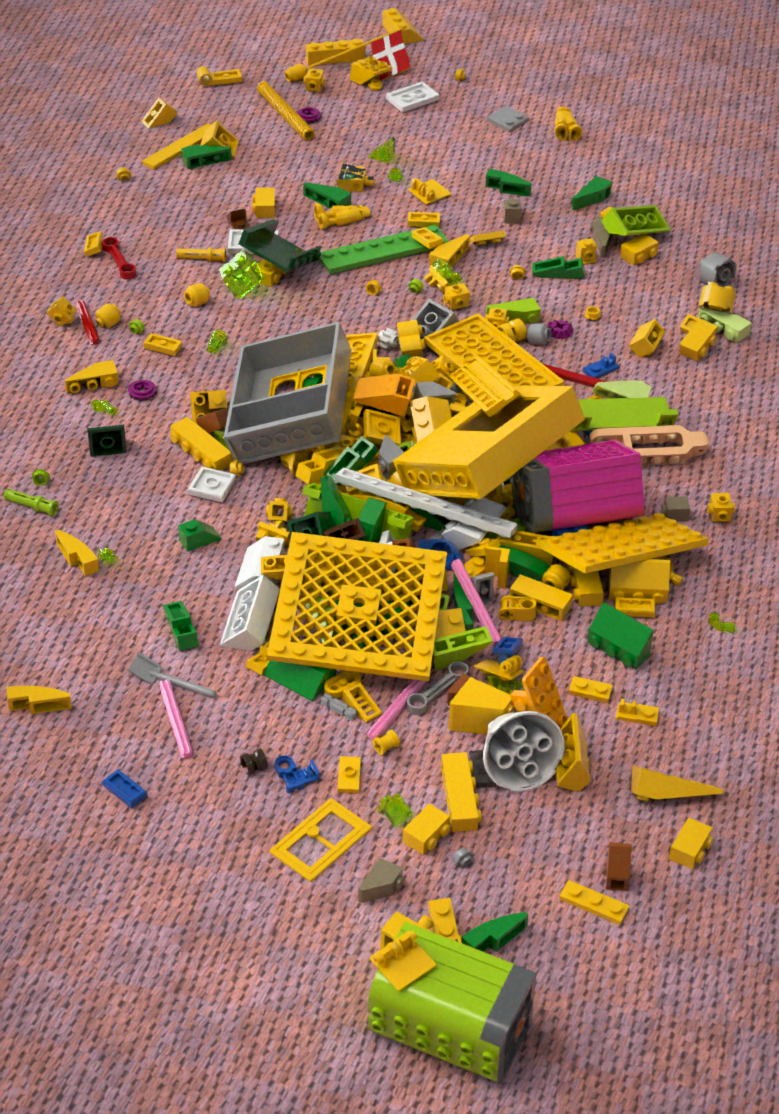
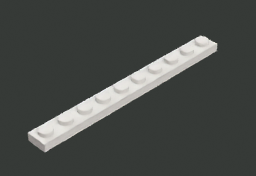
[335,467,518,538]

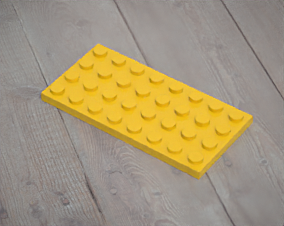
[424,313,564,386]
[539,513,709,574]

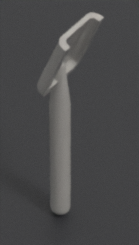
[127,652,216,698]

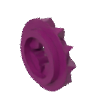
[297,107,321,124]
[547,319,573,339]
[128,380,156,400]

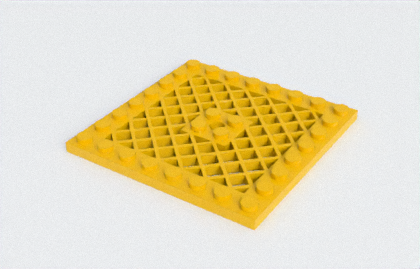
[267,532,447,681]

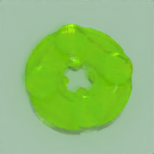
[432,258,463,285]

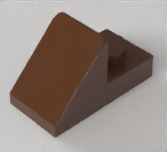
[226,209,250,230]

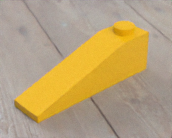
[631,765,724,801]

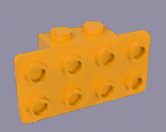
[510,657,568,729]

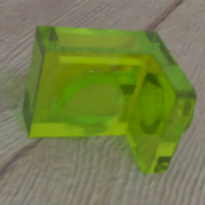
[376,793,413,827]

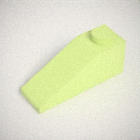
[592,380,652,399]

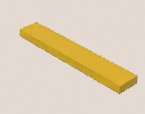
[142,123,211,170]

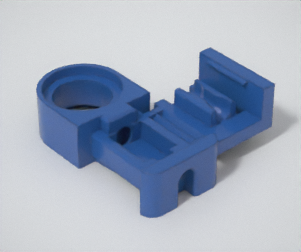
[275,755,320,793]

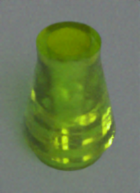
[206,329,227,354]

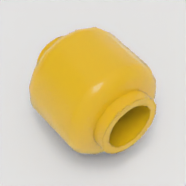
[184,283,210,307]
[95,304,121,328]
[369,359,396,377]
[542,564,571,590]

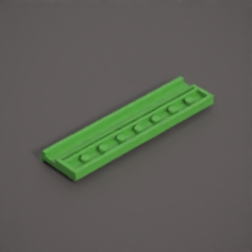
[319,225,450,274]

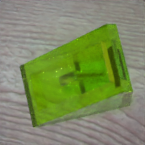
[367,137,395,163]

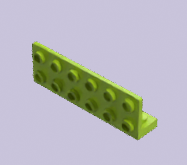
[571,397,679,431]
[302,483,415,540]

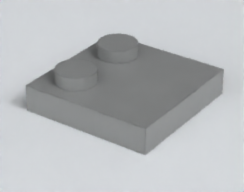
[487,106,529,132]

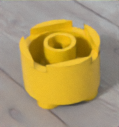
[698,282,736,314]

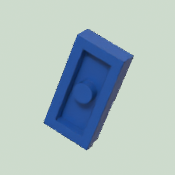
[583,353,620,378]
[493,637,523,665]

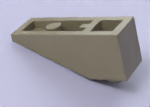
[590,216,613,258]

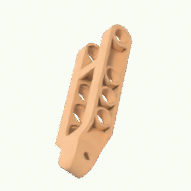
[590,425,709,466]

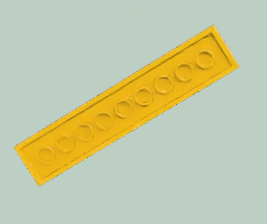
[325,332,379,448]

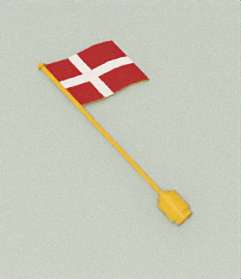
[284,27,410,82]

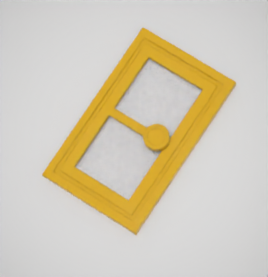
[269,798,372,882]

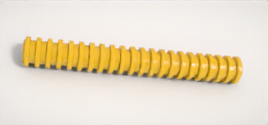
[257,81,315,141]

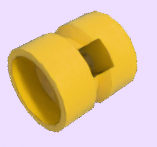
[497,319,527,342]

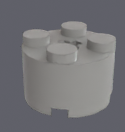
[699,252,737,288]

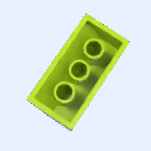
[601,205,671,236]

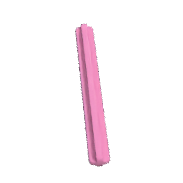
[451,559,502,645]
[159,679,193,758]
[368,679,427,740]

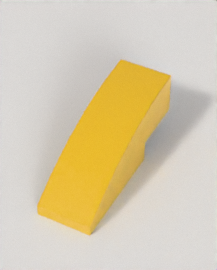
[296,446,344,485]
[55,530,99,576]
[6,686,72,714]

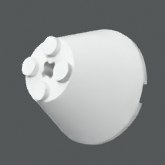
[483,711,565,792]

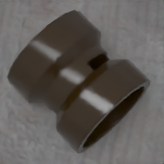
[240,748,268,775]

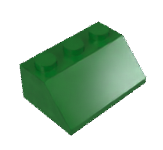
[587,602,654,670]
[264,640,336,701]

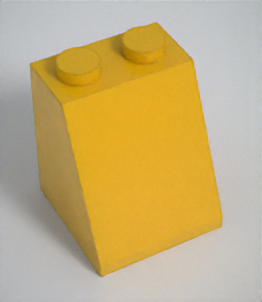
[448,677,515,734]

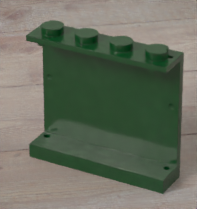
[238,219,322,273]

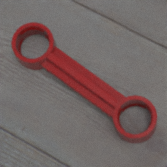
[102,237,136,280]

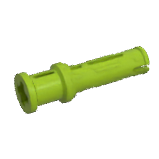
[3,488,59,517]

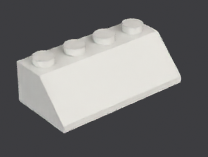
[219,575,280,651]

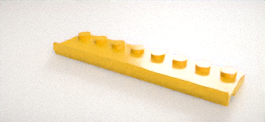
[449,355,523,417]

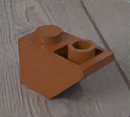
[606,842,632,891]

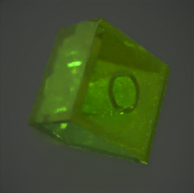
[219,249,263,299]

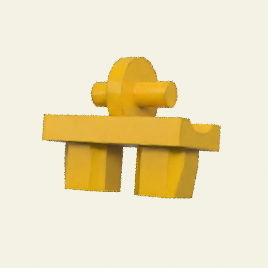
[256,520,290,547]

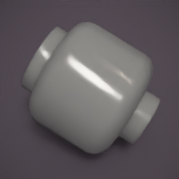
[525,324,551,346]

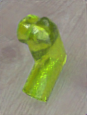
[708,612,735,632]

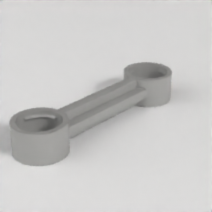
[407,661,469,715]

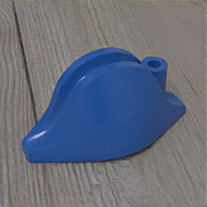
[418,539,464,569]

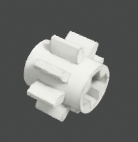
[378,328,399,349]

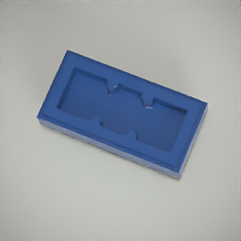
[102,769,147,808]

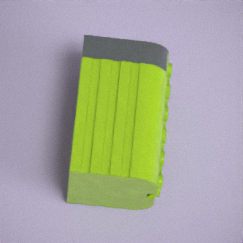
[368,922,536,1084]

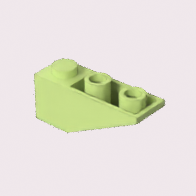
[698,308,752,343]

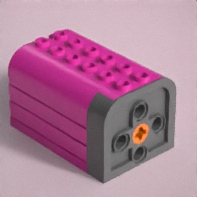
[511,440,644,535]

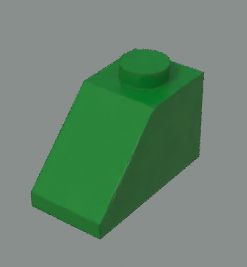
[358,497,387,542]
[178,519,222,552]

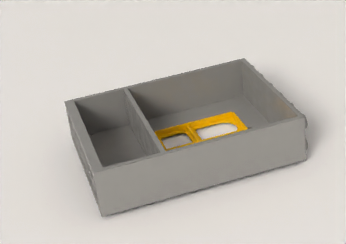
[223,322,352,464]

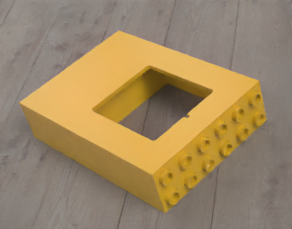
[393,386,585,499]

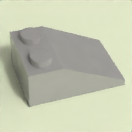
[412,298,459,352]

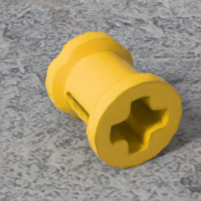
[372,730,400,755]

